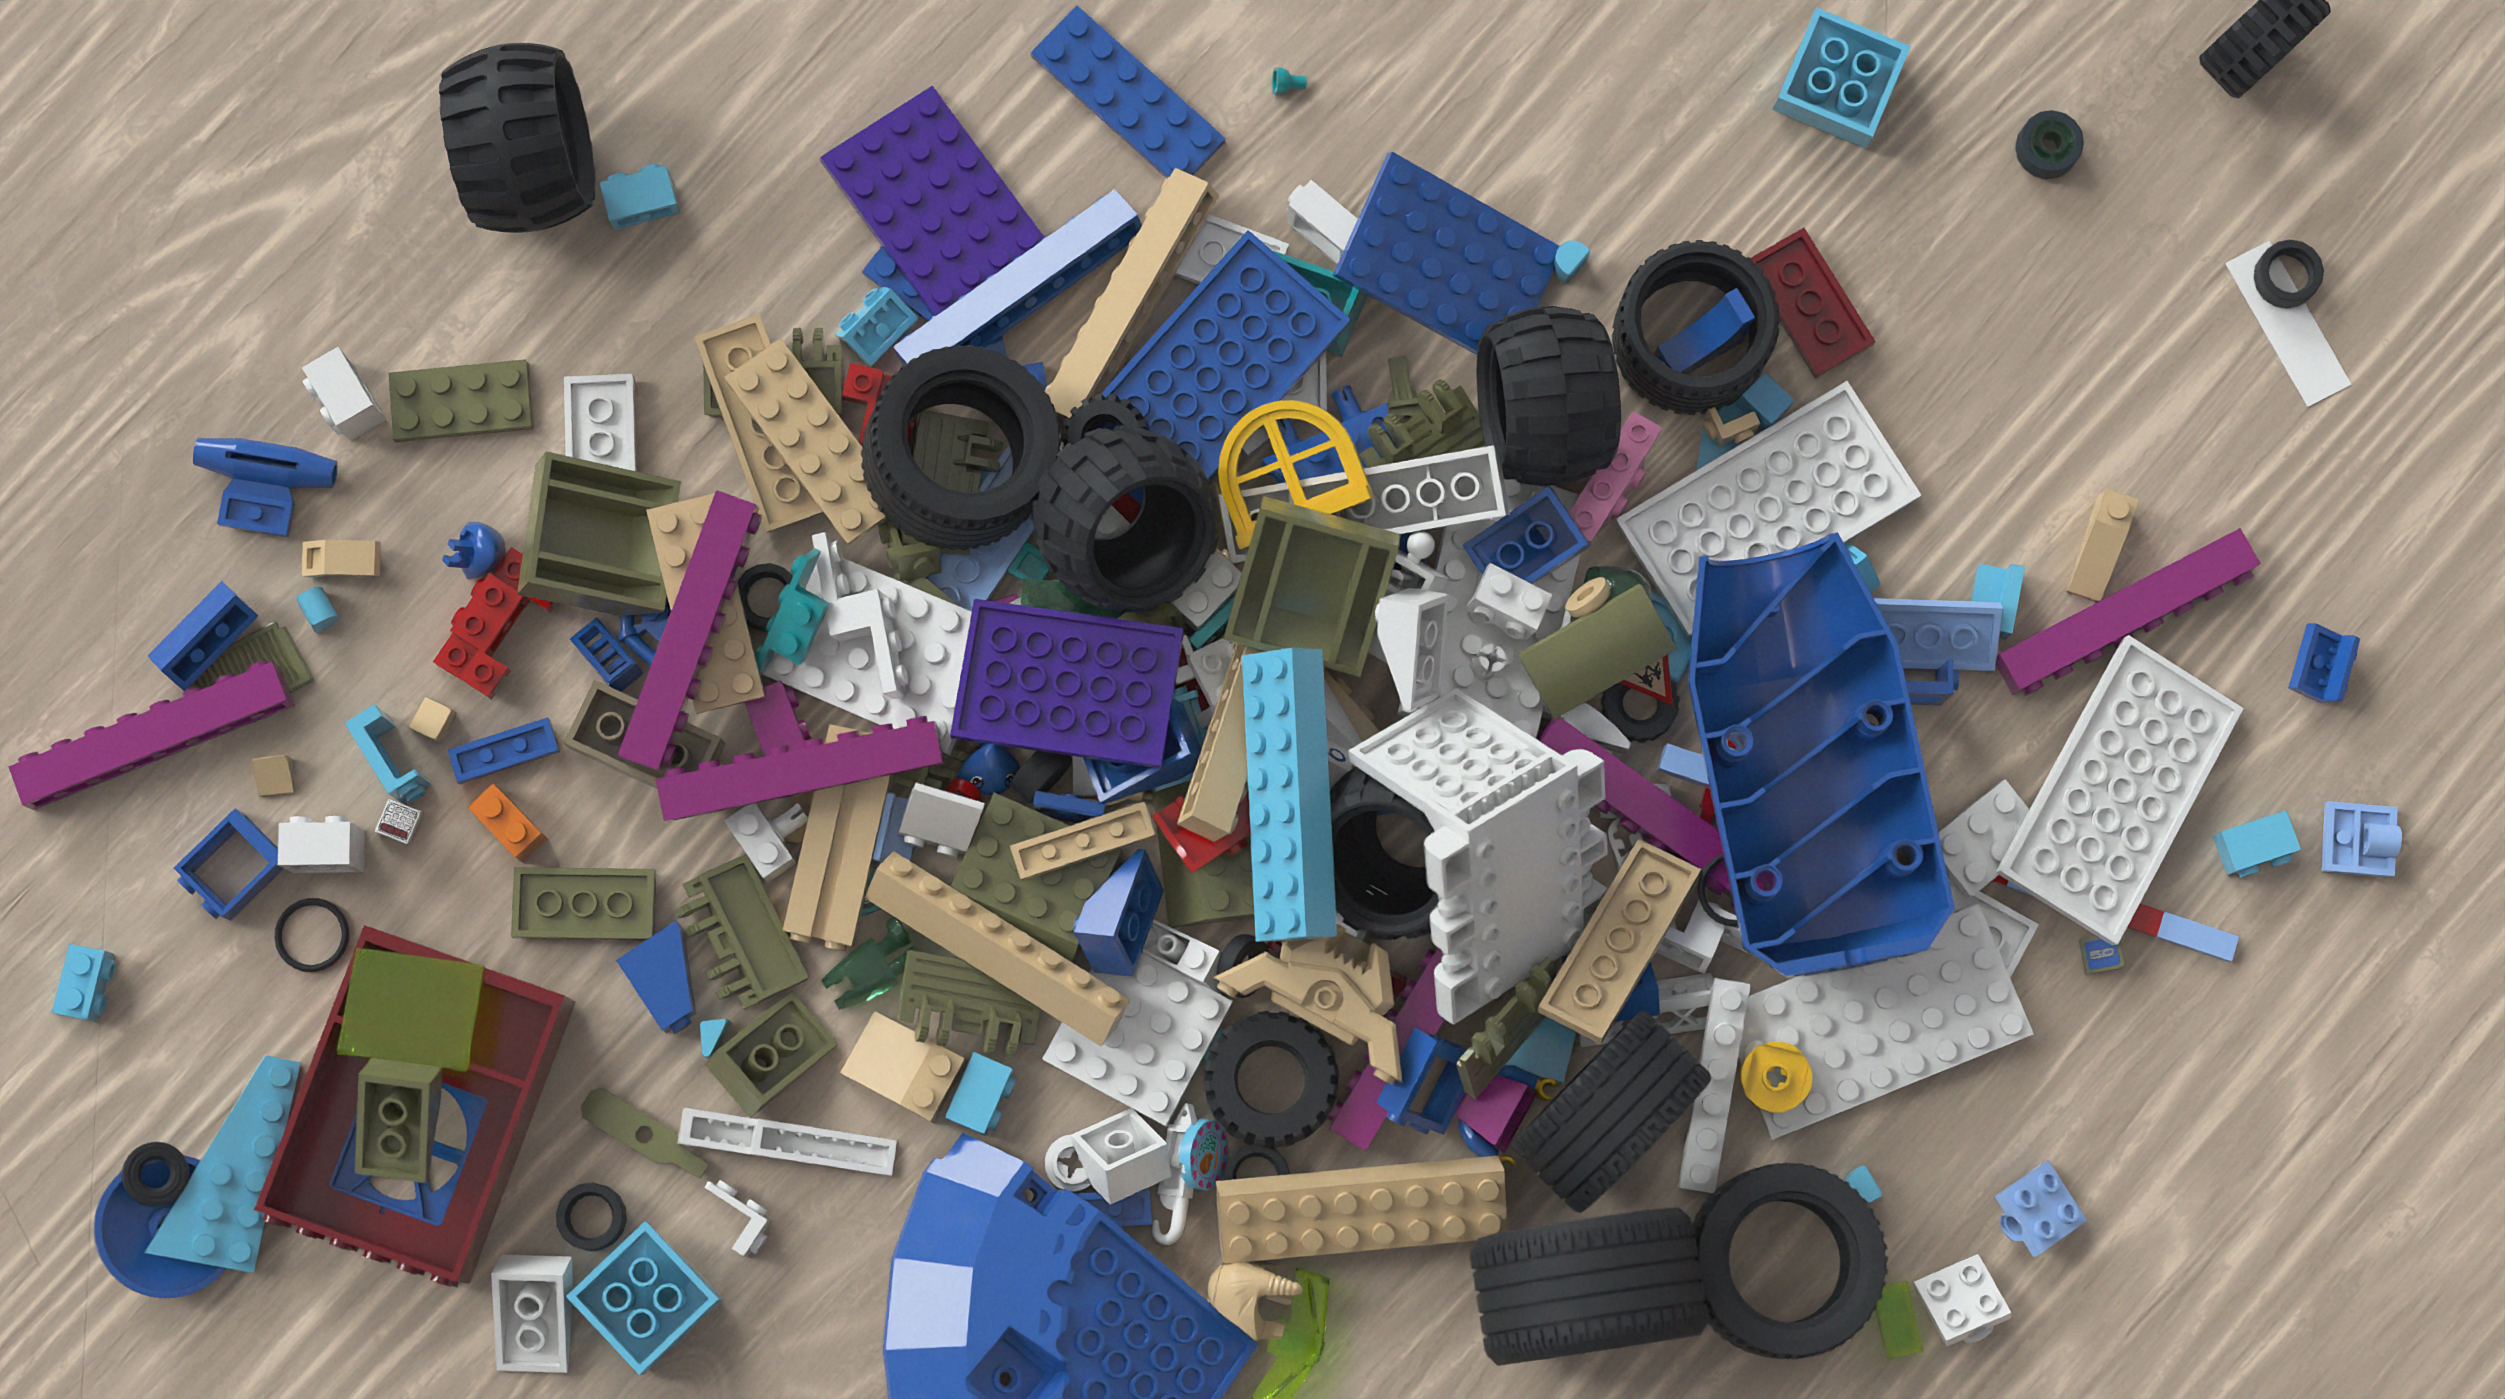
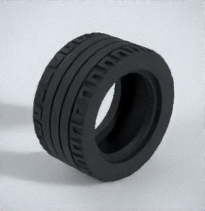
[861,345,1061,550]
[1511,1011,1711,1213]
[1692,1162,1888,1359]

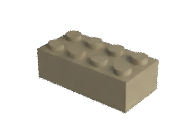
[563,680,726,789]

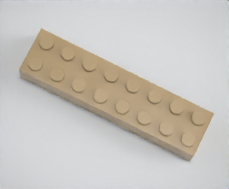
[1216,1155,1507,1264]

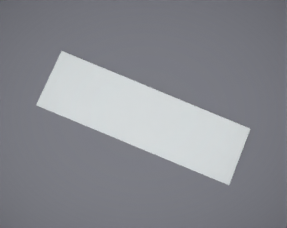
[2225,241,2352,407]

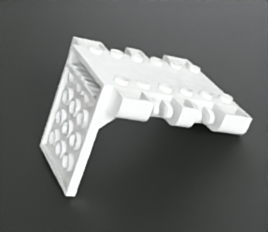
[1348,688,1608,1025]

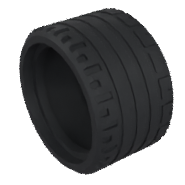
[1612,240,1780,415]

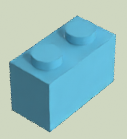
[599,164,680,230]
[2213,810,2301,878]
[945,1052,1017,1136]

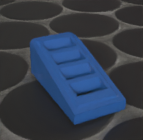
[570,617,643,692]

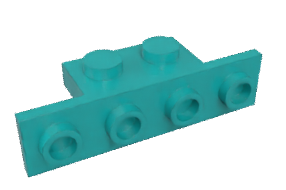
[755,548,830,675]

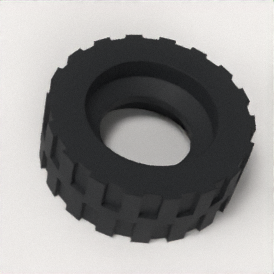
[1601,677,1680,743]

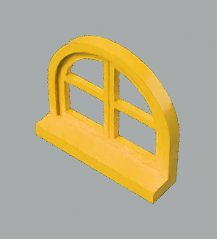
[1218,400,1375,549]

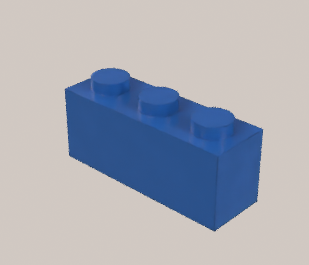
[148,581,259,691]

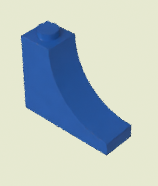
[1654,288,1755,374]

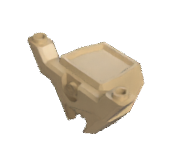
[1213,923,1402,1085]

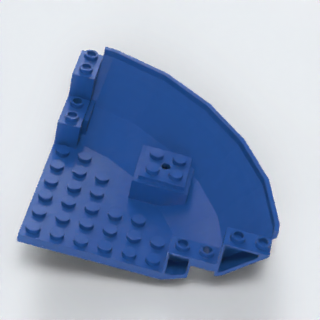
[882,1133,1259,1399]

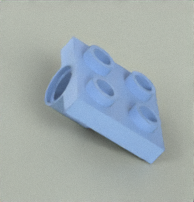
[2321,801,2402,878]
[1994,1160,2087,1257]

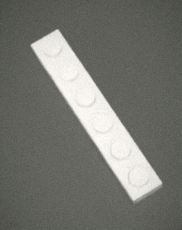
[1678,977,1751,1193]

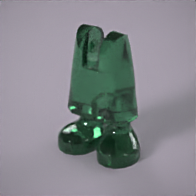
[821,917,919,1010]

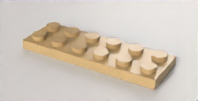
[694,314,823,533]
[724,338,886,546]
[646,493,765,714]
[1538,839,1701,1044]

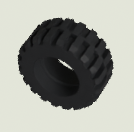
[2199,0,2331,98]
[1204,1011,1339,1148]

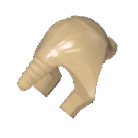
[1207,1260,1303,1341]

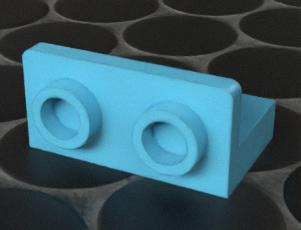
[835,287,918,366]
[52,944,116,1022]

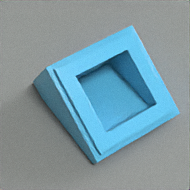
[700,1019,731,1059]

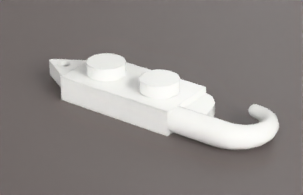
[1151,1103,1197,1246]

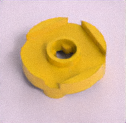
[1740,1041,1812,1113]

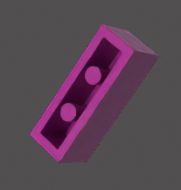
[745,680,811,756]

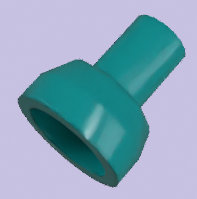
[1272,67,1307,95]

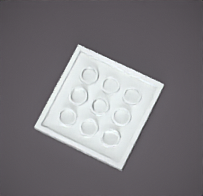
[1042,953,1233,1127]

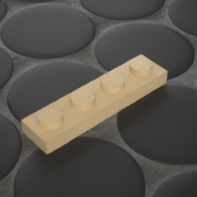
[1010,801,1156,881]

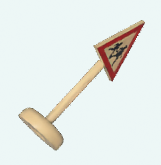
[1565,577,1673,705]

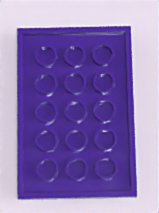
[820,86,1044,316]
[950,599,1184,769]

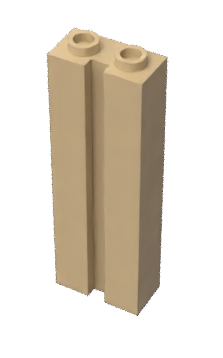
[783,724,894,951]

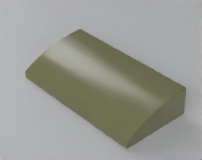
[1517,583,1677,719]

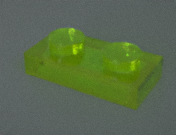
[1876,1281,1924,1359]

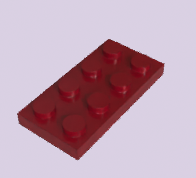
[1751,227,1876,378]

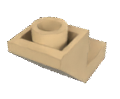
[302,539,381,578]

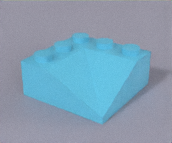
[1772,7,1911,149]
[566,1221,724,1375]

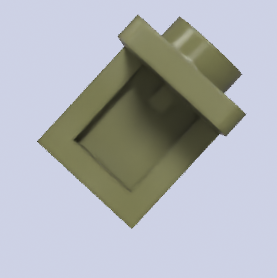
[878,519,941,581]

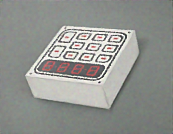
[375,799,423,845]

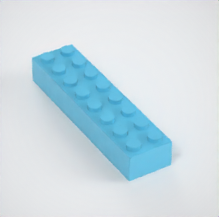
[1242,648,1337,941]

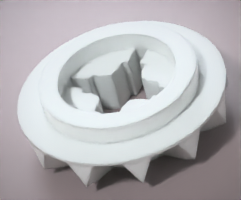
[1045,1135,1092,1191]

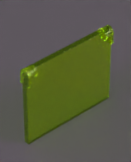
[337,948,484,1072]

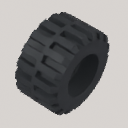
[1061,394,1149,449]

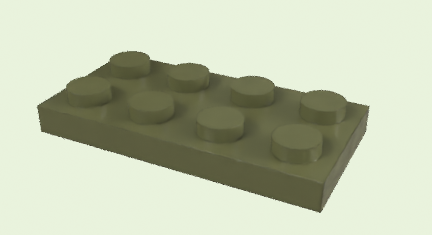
[388,359,533,442]
[511,867,656,940]

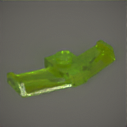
[1250,1267,1330,1399]

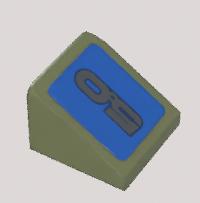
[2079,937,2125,975]

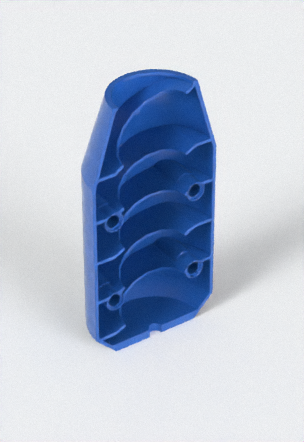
[1688,532,1955,978]

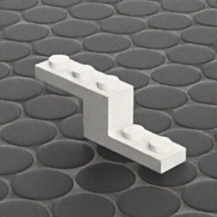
[812,532,908,699]
[1656,900,1750,974]

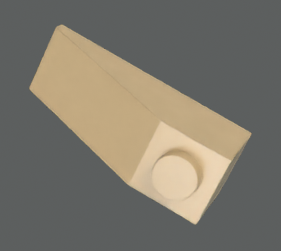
[2066,488,2139,602]

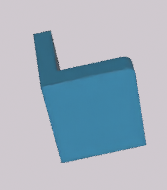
[1736,373,1795,431]

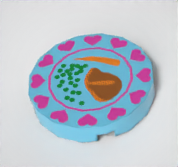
[1179,1118,1228,1191]

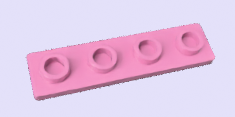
[1569,412,1661,543]

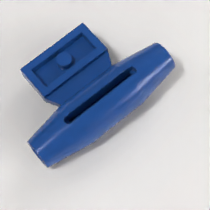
[193,438,338,537]

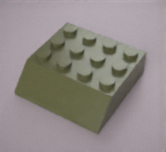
[517,451,681,616]
[1224,496,1400,677]
[1152,777,1255,928]
[950,792,1124,964]

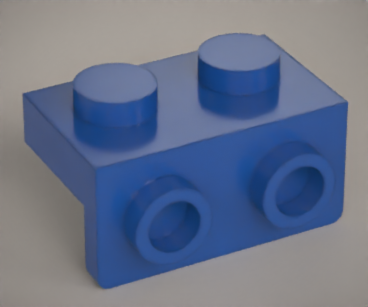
[2288,623,2360,703]

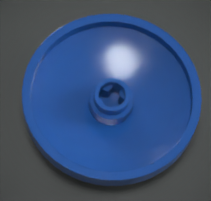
[93,1155,226,1298]

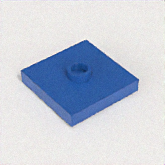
[1033,791,1106,823]

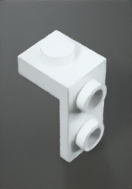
[705,1180,771,1257]

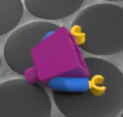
[1454,1065,1557,1177]

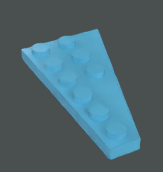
[144,1055,301,1273]

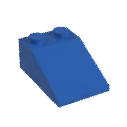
[1462,486,1592,584]
[1083,698,1201,804]
[1074,849,1164,976]

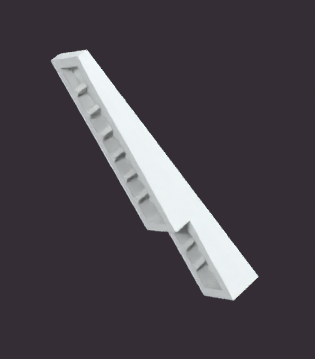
[677,1108,897,1176]

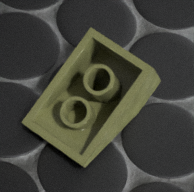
[705,991,838,1118]
[355,1058,442,1183]

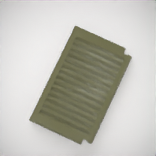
[184,621,314,693]

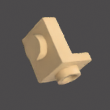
[1703,407,1760,447]

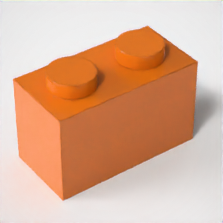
[467,783,548,862]

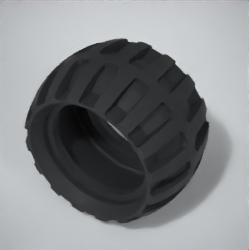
[439,43,596,233]

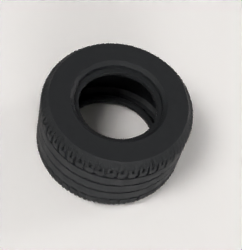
[1470,1207,1709,1366]

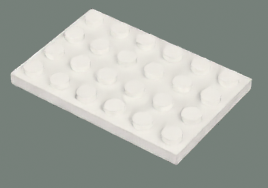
[763,558,971,755]

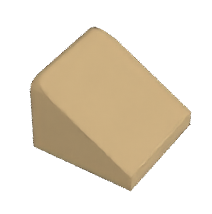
[409,697,457,744]
[252,755,295,797]

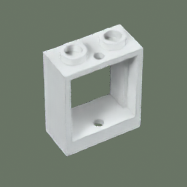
[1287,180,1357,266]

